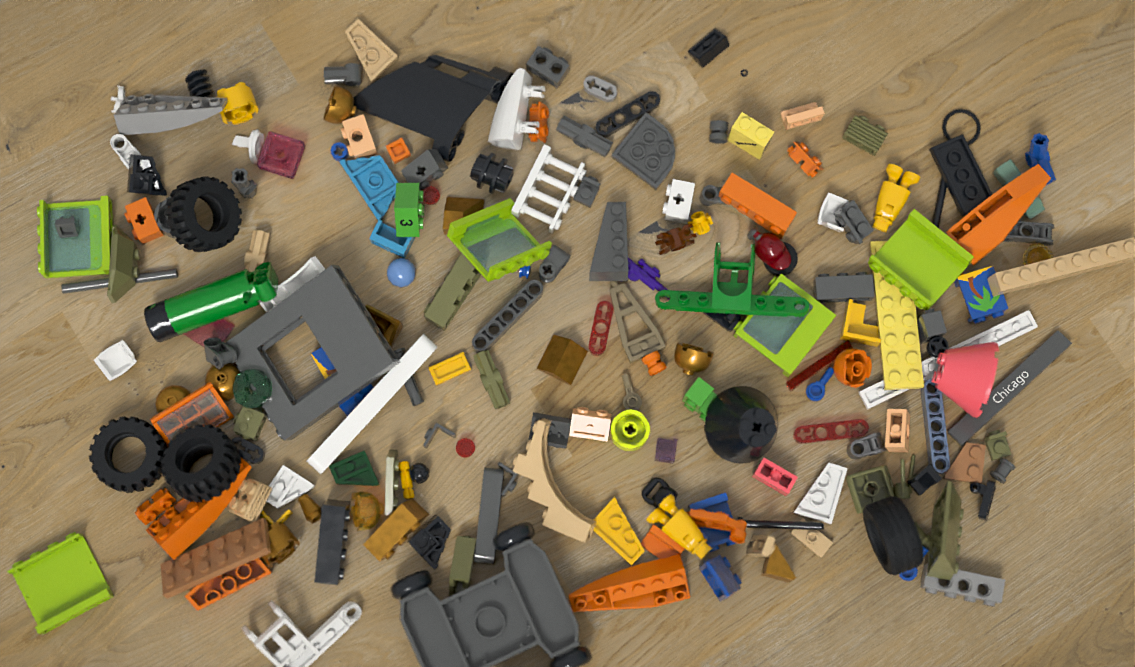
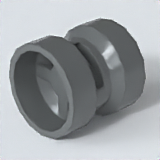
[709,120,729,144]

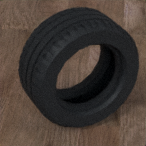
[863,496,924,575]

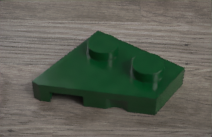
[329,450,380,486]

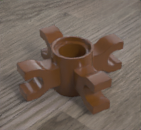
[655,223,697,255]

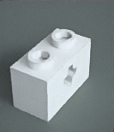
[662,179,695,224]

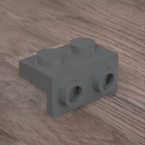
[528,412,572,449]

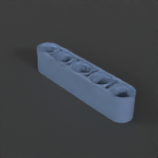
[920,379,950,475]

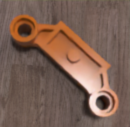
[687,509,747,544]

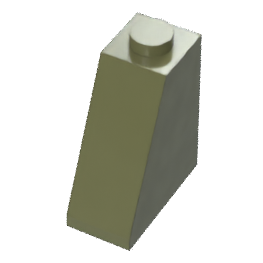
[449,536,476,596]

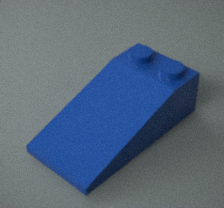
[699,555,742,601]

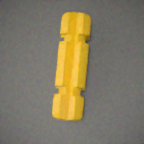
[399,461,414,499]

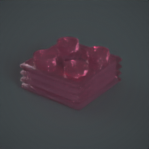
[257,131,305,179]

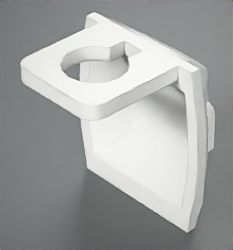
[817,192,849,232]
[94,340,137,381]

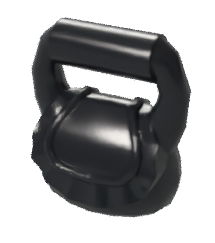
[641,477,678,509]

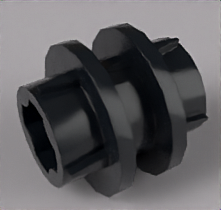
[470,153,515,194]

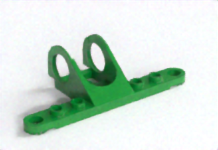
[655,242,809,317]

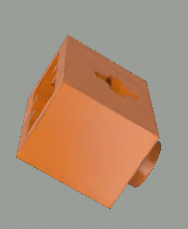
[124,197,164,244]

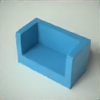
[369,219,415,258]

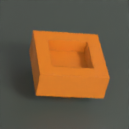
[385,138,411,164]

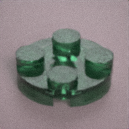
[233,369,272,408]

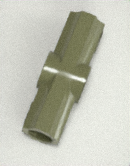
[473,350,510,410]

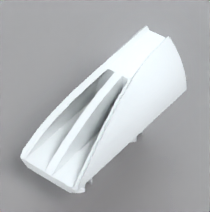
[488,68,545,150]

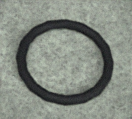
[942,109,981,145]

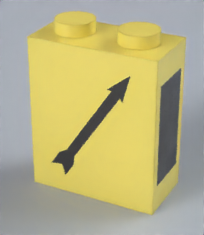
[728,112,774,160]

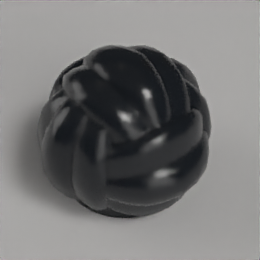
[410,463,430,484]

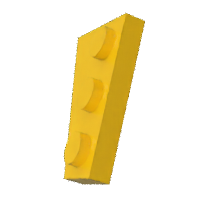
[594,497,645,566]

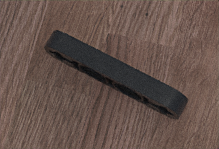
[595,91,660,138]

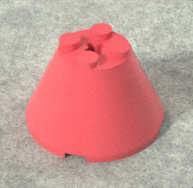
[931,342,999,418]

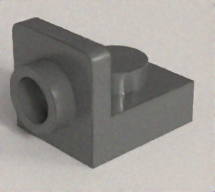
[573,176,600,208]

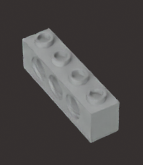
[920,563,1005,607]

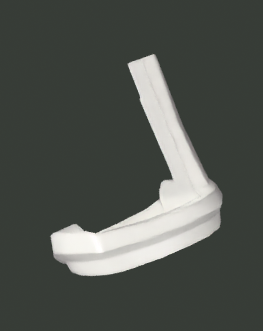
[232,130,265,165]

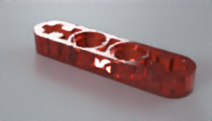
[793,419,869,444]

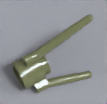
[885,455,915,499]

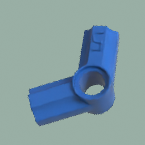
[1025,133,1056,185]

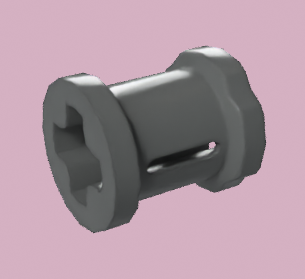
[990,458,1016,484]

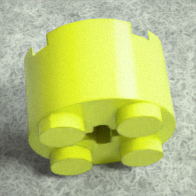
[610,410,650,451]

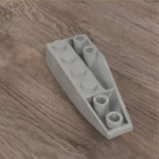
[114,94,228,135]

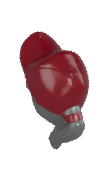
[747,228,791,270]

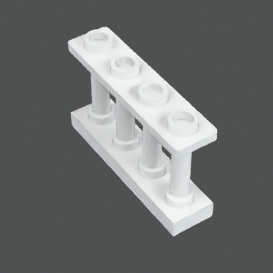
[511,144,587,234]

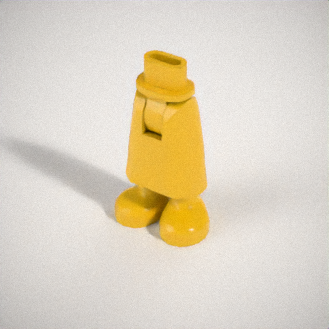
[872,164,921,233]
[646,494,712,559]

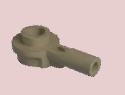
[622,374,642,411]

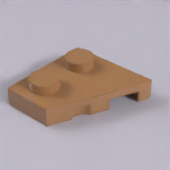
[943,442,986,484]

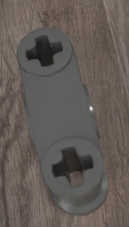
[1003,221,1054,246]

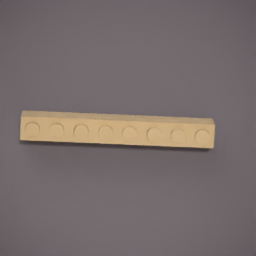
[987,237,1135,297]

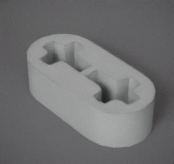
[583,76,617,102]

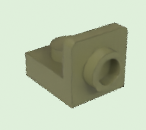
[984,429,1012,461]

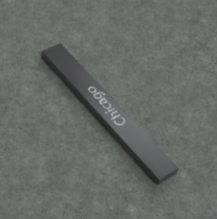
[948,330,1072,446]

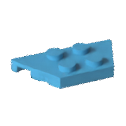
[339,155,398,220]

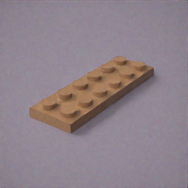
[161,518,271,599]

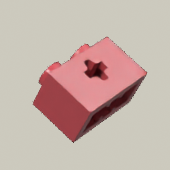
[752,458,798,496]

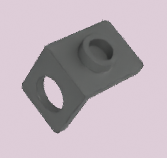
[423,423,456,449]
[498,462,518,497]

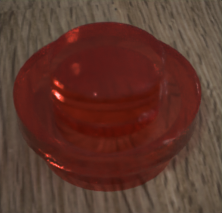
[423,186,440,205]
[456,438,475,458]

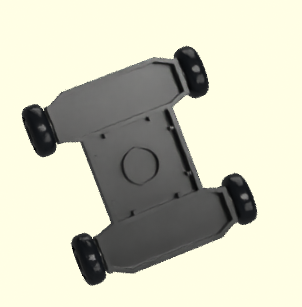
[390,522,592,667]

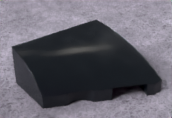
[127,154,167,196]
[407,515,451,570]

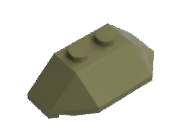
[107,225,141,303]

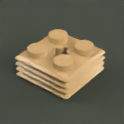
[229,476,272,522]

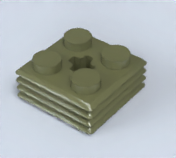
[846,465,894,514]

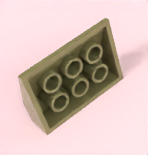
[927,481,964,580]

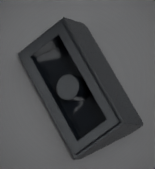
[688,29,730,68]

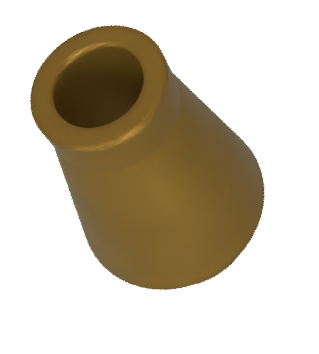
[298,494,322,524]

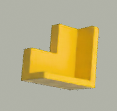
[840,299,881,347]

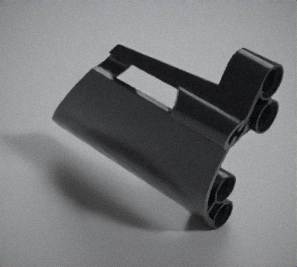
[353,55,513,162]

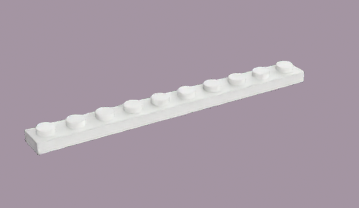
[859,310,1038,410]

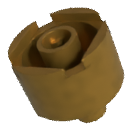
[261,522,300,568]

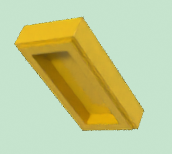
[428,352,471,386]

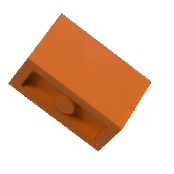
[641,524,685,559]

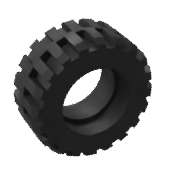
[165,176,242,252]
[89,416,168,493]
[161,425,241,502]

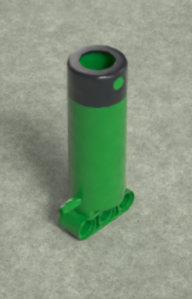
[144,262,279,342]

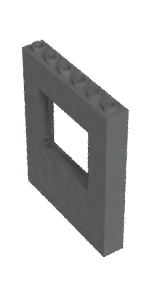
[226,265,400,441]

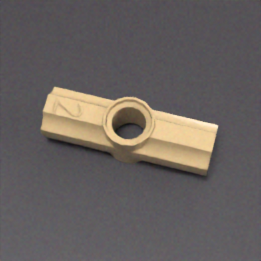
[244,230,270,272]

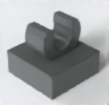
[55,215,79,238]

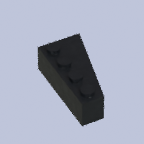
[314,499,351,585]

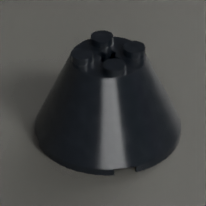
[704,386,778,464]

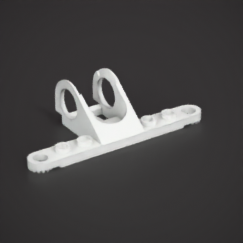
[242,600,362,667]

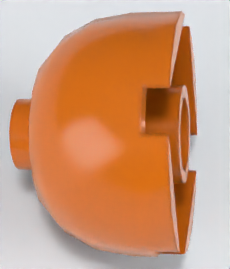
[833,348,872,388]

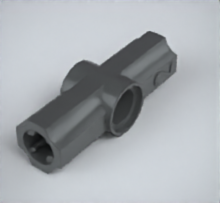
[556,116,613,157]
[231,168,257,199]

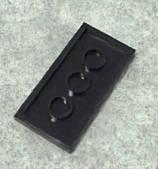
[929,134,992,217]

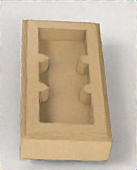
[790,518,833,558]

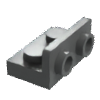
[834,200,874,244]

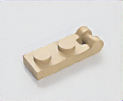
[746,535,776,558]

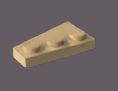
[345,19,398,83]

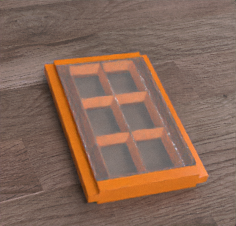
[150,382,234,447]

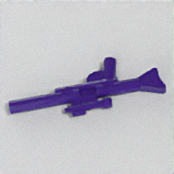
[620,257,670,300]

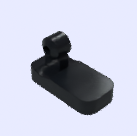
[703,312,741,332]
[970,480,996,521]

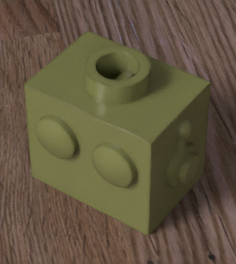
[232,405,267,441]

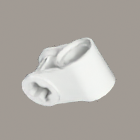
[110,134,141,169]

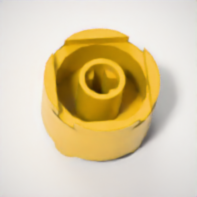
[216,82,259,125]

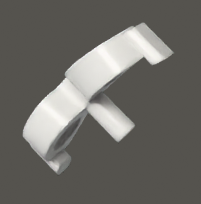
[111,86,125,113]

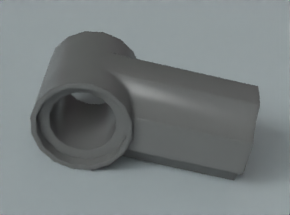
[324,63,361,86]
[699,185,726,206]

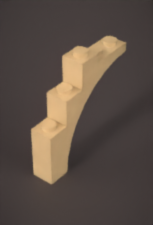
[513,418,596,543]

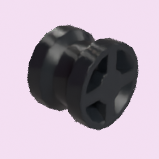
[926,336,948,358]

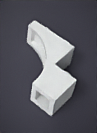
[260,256,325,313]

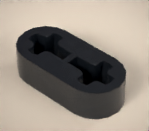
[231,437,265,464]

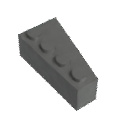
[589,202,628,281]

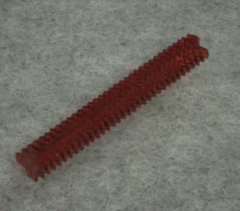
[786,340,853,391]

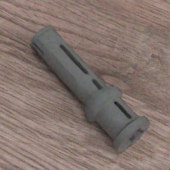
[394,348,424,406]

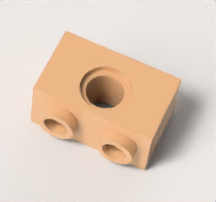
[341,114,377,160]
[885,409,910,453]

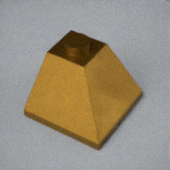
[443,197,484,234]

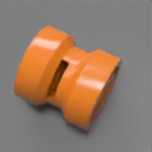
[641,350,667,376]

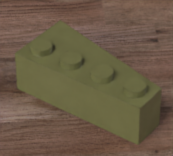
[424,251,485,331]

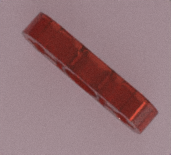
[588,301,613,356]

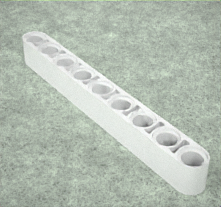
[306,334,437,474]

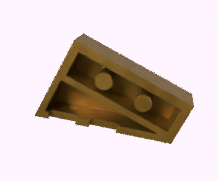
[363,499,429,561]

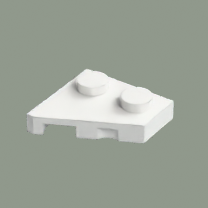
[267,465,315,509]

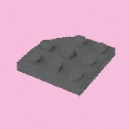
[611,112,675,190]

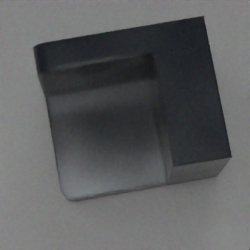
[906,464,943,496]

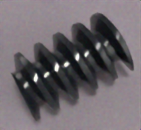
[185,69,214,98]

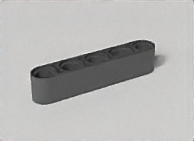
[472,280,543,353]
[474,467,504,564]

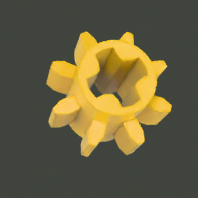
[688,211,713,235]

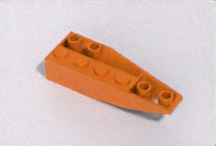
[945,164,1051,266]
[146,458,251,560]
[568,554,690,612]

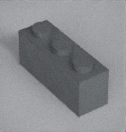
[813,272,875,303]

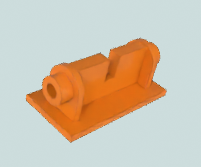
[528,101,549,143]
[787,142,823,178]
[135,487,177,525]

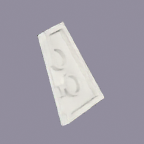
[793,463,847,525]

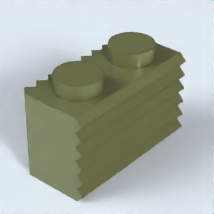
[842,115,888,156]

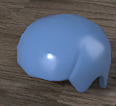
[387,258,416,287]

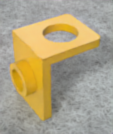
[260,509,293,526]

